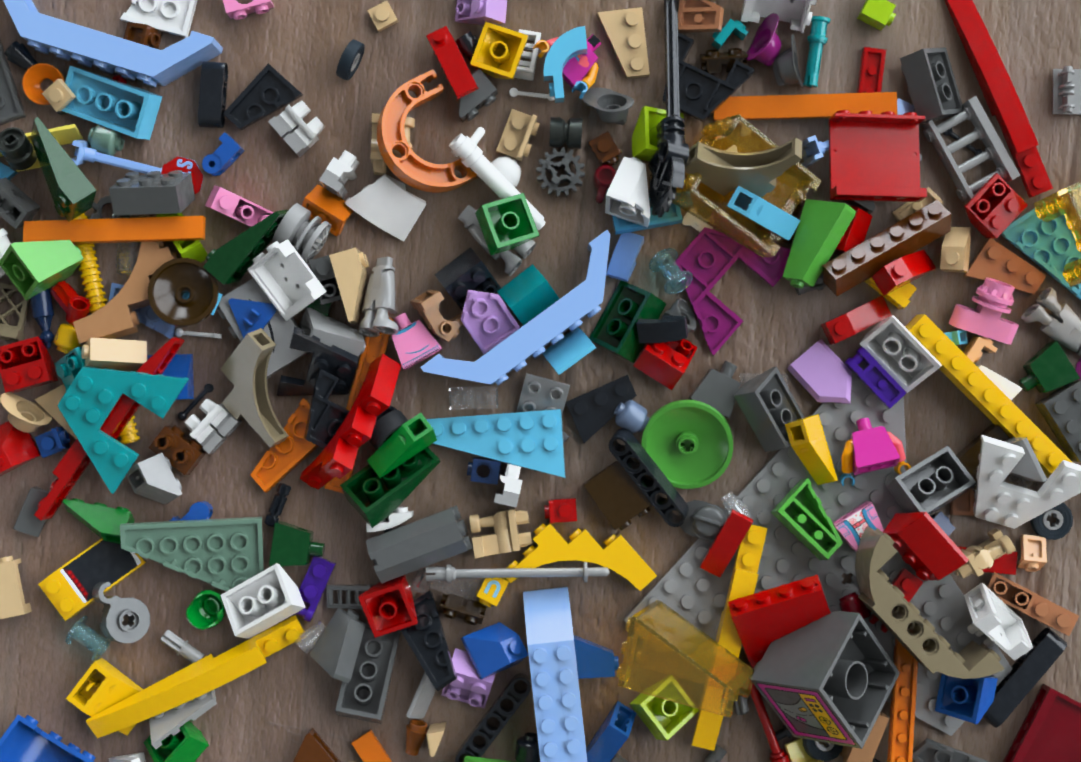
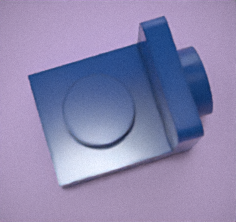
[34,427,71,458]

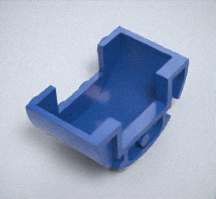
[0,714,96,762]

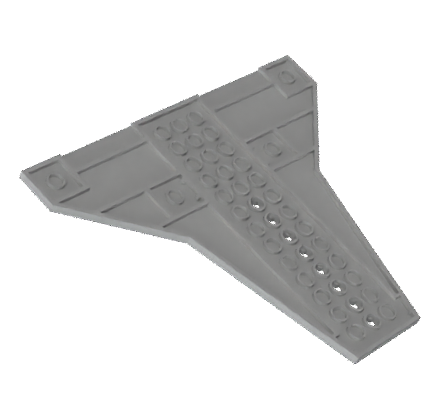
[624,360,1012,736]

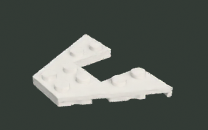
[973,435,1081,529]

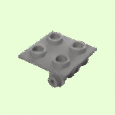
[1052,66,1081,115]
[516,373,570,414]

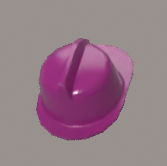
[746,13,782,66]

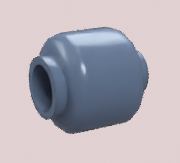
[614,400,649,434]

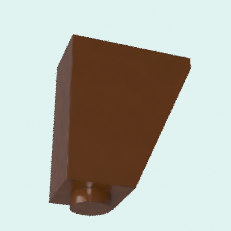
[293,728,341,762]

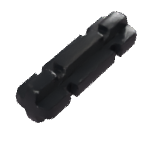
[264,483,291,527]

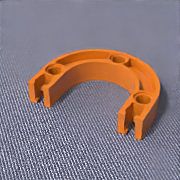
[377,69,479,193]

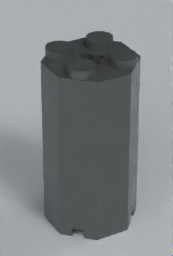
[366,505,473,583]

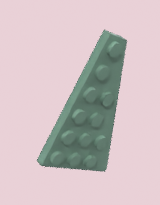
[120,517,264,592]

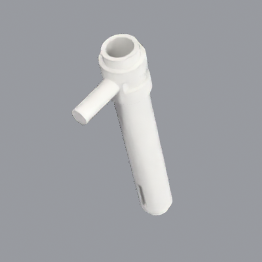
[449,127,546,231]

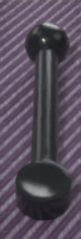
[943,128,983,156]
[178,384,214,420]

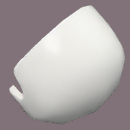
[491,156,521,187]

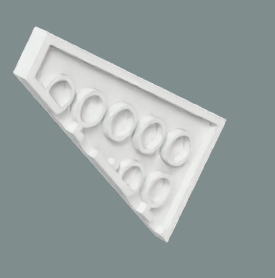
[120,0,198,38]

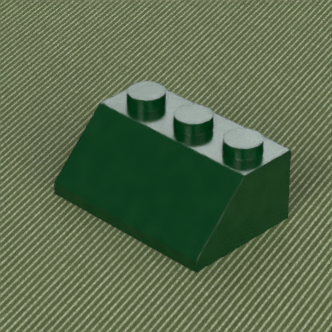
[589,281,667,363]

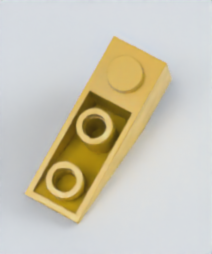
[785,414,838,485]

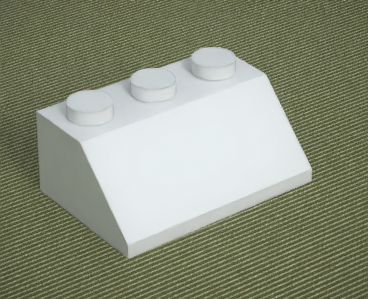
[860,315,942,393]
[220,563,305,639]

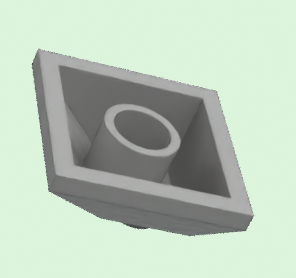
[1004,437,1047,482]

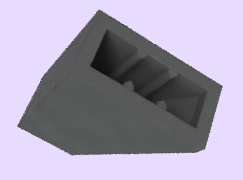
[309,608,365,683]

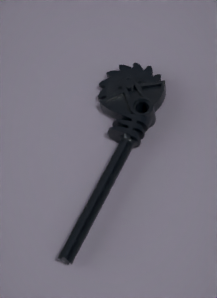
[648,0,689,218]

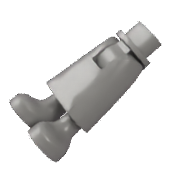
[458,205,537,276]
[359,257,399,337]
[1021,287,1081,356]

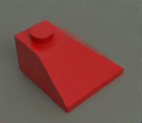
[0,421,41,476]
[358,575,418,638]

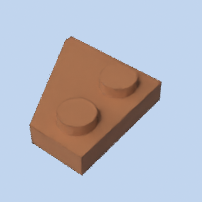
[678,0,724,33]

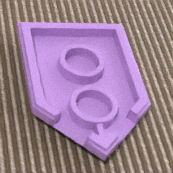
[460,290,520,354]
[787,339,852,404]

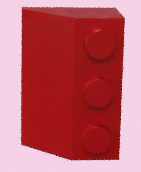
[883,512,969,581]

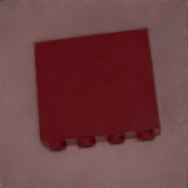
[1003,684,1081,762]

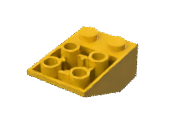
[66,658,143,736]

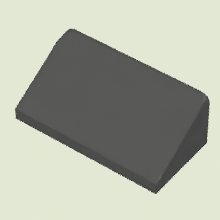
[13,486,49,537]

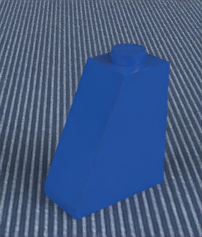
[573,635,619,679]
[586,701,636,762]

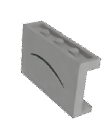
[217,278,310,379]

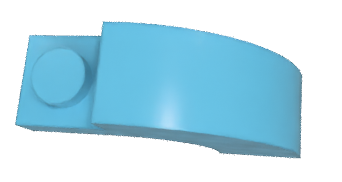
[543,26,587,103]

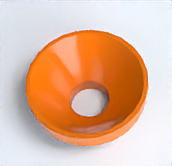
[22,63,65,105]

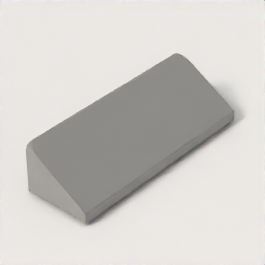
[406,672,436,719]

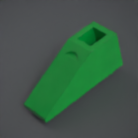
[367,413,437,478]
[63,498,134,544]

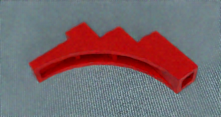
[300,354,401,490]

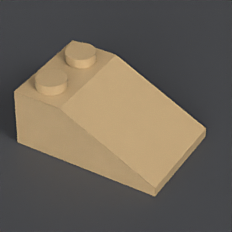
[329,247,369,324]

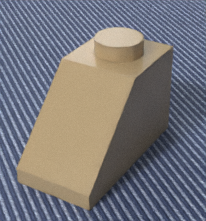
[940,227,972,273]

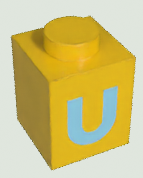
[476,578,509,607]

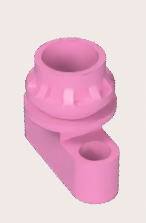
[949,277,1019,345]

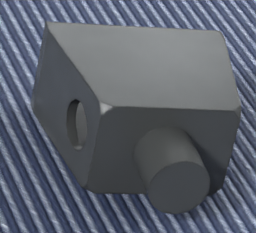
[688,361,740,418]

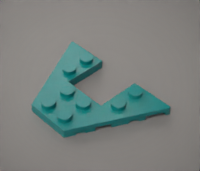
[57,366,189,494]

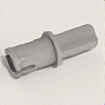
[160,630,205,663]

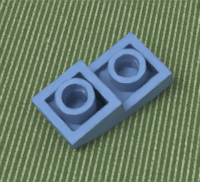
[606,232,644,282]

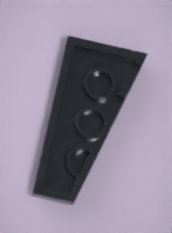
[400,590,457,691]

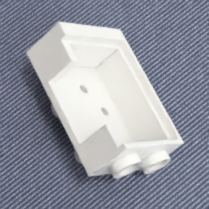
[741,0,817,33]
[247,239,327,321]
[964,582,1033,661]

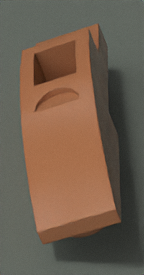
[987,572,1079,636]

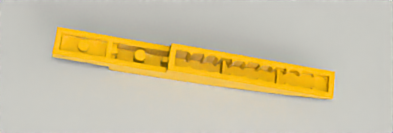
[691,524,768,751]
[86,615,306,739]

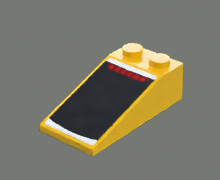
[38,539,146,621]

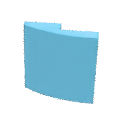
[543,327,596,375]

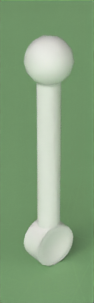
[509,88,555,101]
[175,328,222,339]

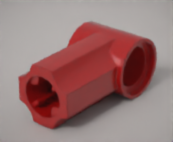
[51,281,90,326]

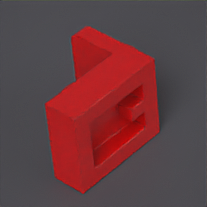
[544,498,577,524]

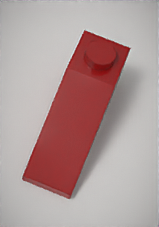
[426,26,478,99]
[872,249,936,296]
[820,295,892,345]

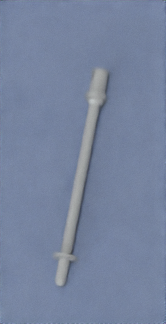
[426,562,610,583]

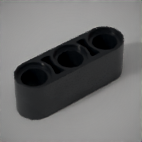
[198,61,228,128]

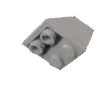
[126,453,182,504]

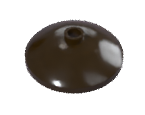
[148,258,219,327]

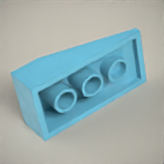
[62,66,162,140]

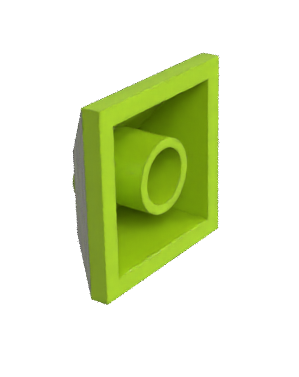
[632,106,685,161]

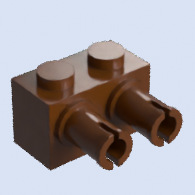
[148,425,206,475]

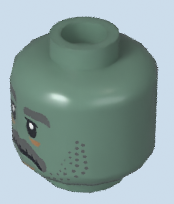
[88,124,125,156]

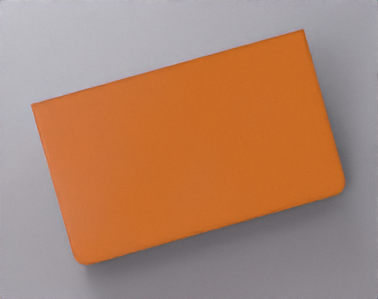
[302,185,354,237]

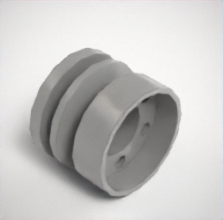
[272,203,332,264]

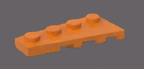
[250,397,318,492]

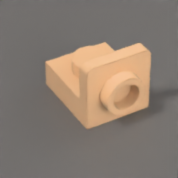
[963,336,998,363]
[1017,534,1047,572]

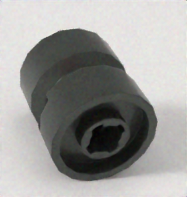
[549,117,583,149]
[0,127,37,170]

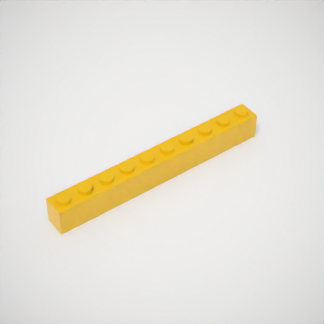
[905,314,1073,478]

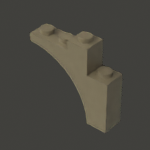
[685,137,802,197]
[220,328,289,448]

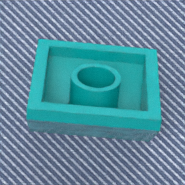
[497,264,560,326]

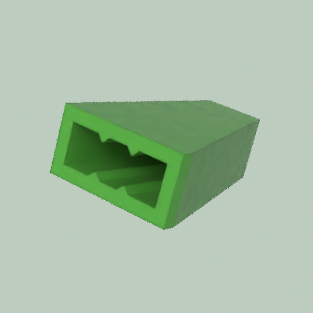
[783,199,856,289]

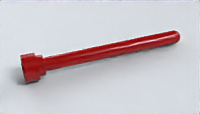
[741,664,790,762]

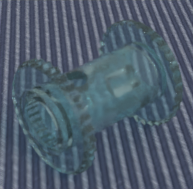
[649,248,693,294]
[65,616,111,661]

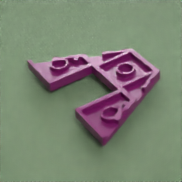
[674,227,791,356]

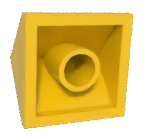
[470,21,528,79]

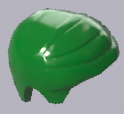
[186,590,225,630]

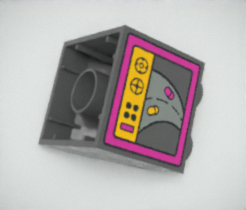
[750,611,900,749]

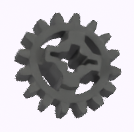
[536,147,585,197]

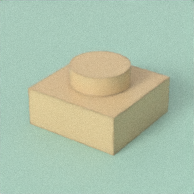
[367,0,398,32]
[42,79,76,112]

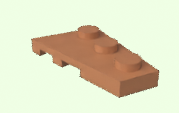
[963,238,1047,295]

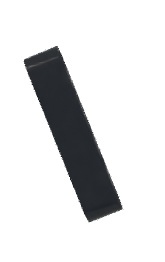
[608,428,689,527]
[983,627,1067,728]
[455,673,531,762]

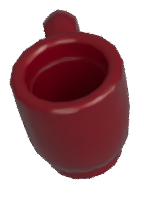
[593,165,616,204]
[839,592,871,619]

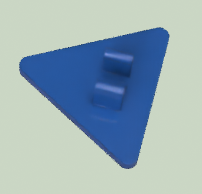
[228,298,277,338]

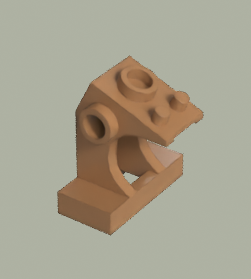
[410,290,464,342]

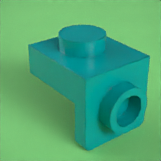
[712,19,748,50]

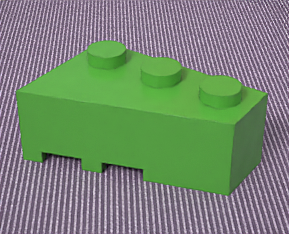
[771,478,843,560]

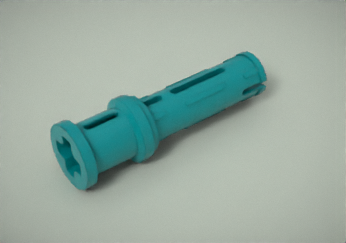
[803,16,831,88]

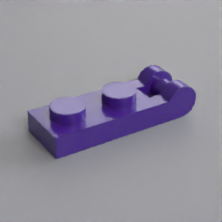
[844,346,906,409]
[293,556,336,623]

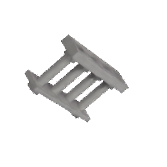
[923,96,1020,204]

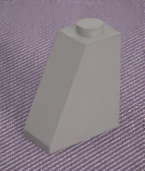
[299,307,366,357]

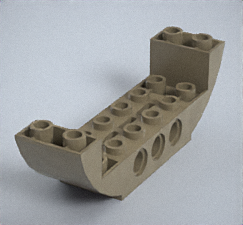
[855,526,1005,679]

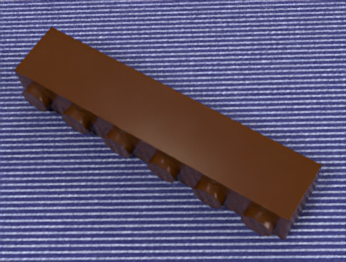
[823,200,951,296]

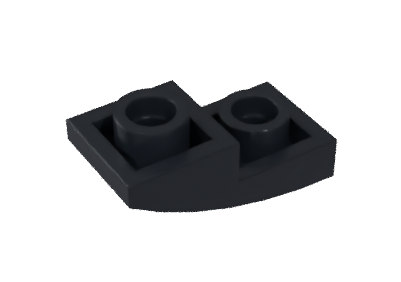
[636,315,688,343]

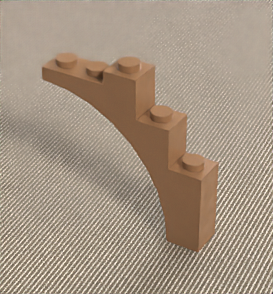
[73,214,178,346]

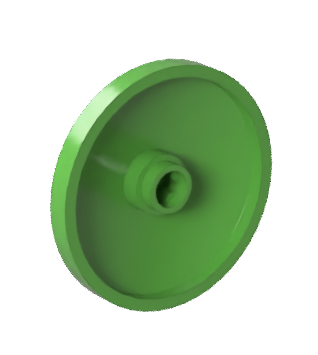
[641,400,733,489]

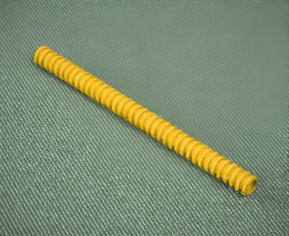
[73,211,140,444]

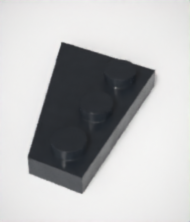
[223,63,303,130]
[566,375,637,443]

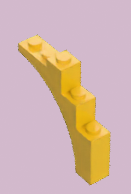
[506,522,657,591]

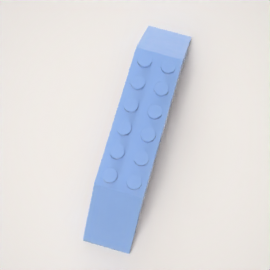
[3,0,223,87]
[420,230,611,386]
[523,586,587,762]

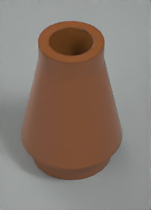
[405,719,428,756]

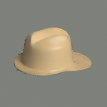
[0,393,52,433]

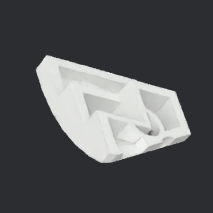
[345,174,426,241]

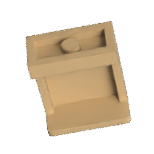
[0,556,32,619]

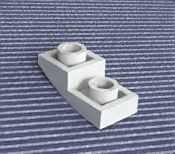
[366,507,414,532]

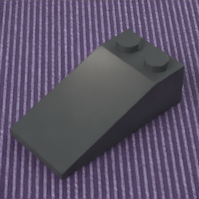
[335,622,401,724]

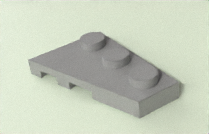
[149,689,217,749]

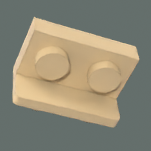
[496,109,540,162]

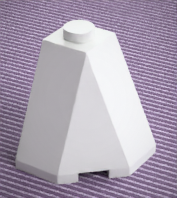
[605,156,651,227]

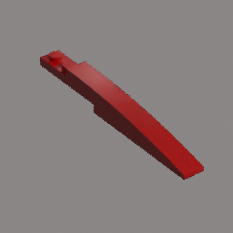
[945,0,1053,198]
[34,338,185,520]

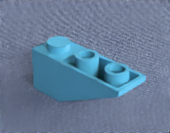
[727,185,800,241]

